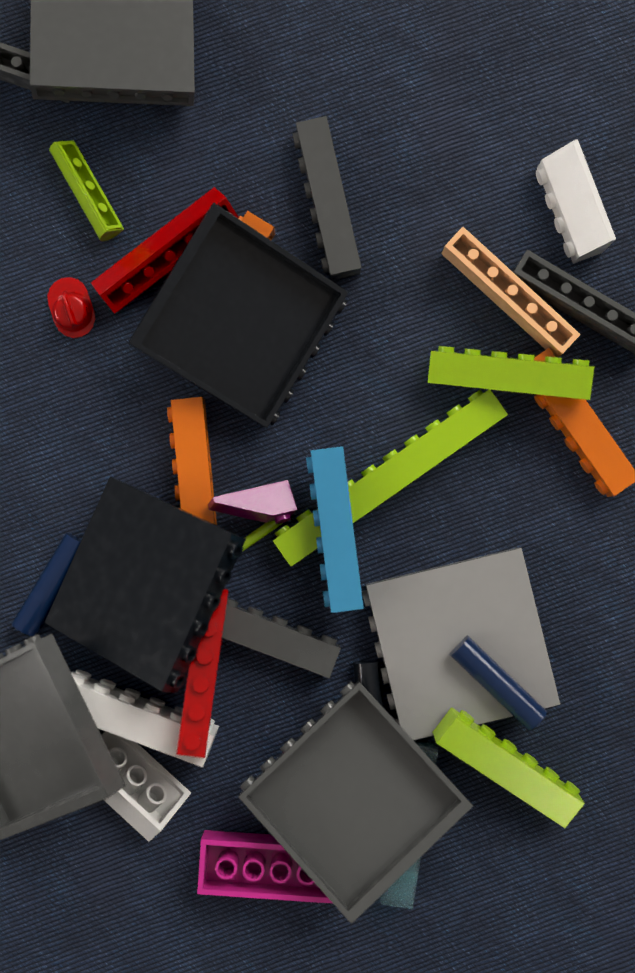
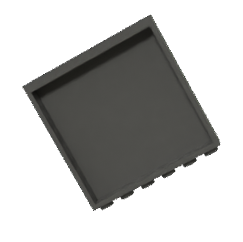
[30,0,195,106]
[0,634,125,840]
[238,681,473,924]

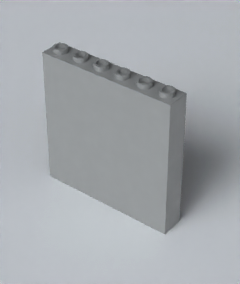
[362,548,560,740]

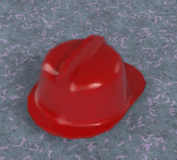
[47,277,95,338]

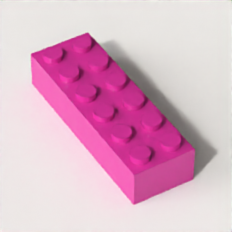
[197,830,333,904]

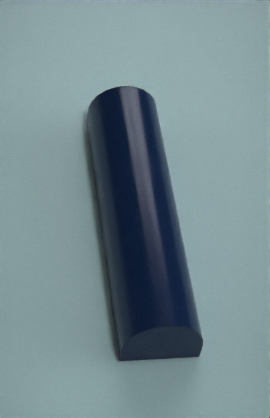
[12,533,81,637]
[449,635,547,730]

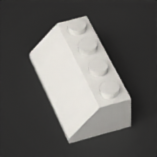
[536,139,616,264]
[101,731,191,842]

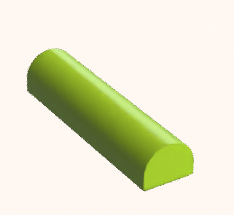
[49,140,124,241]

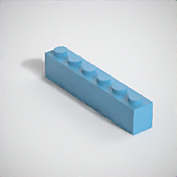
[306,446,364,613]

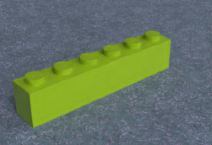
[428,346,595,400]
[432,707,585,828]

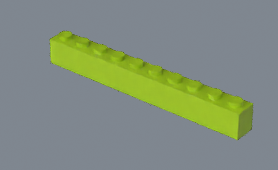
[273,389,508,567]

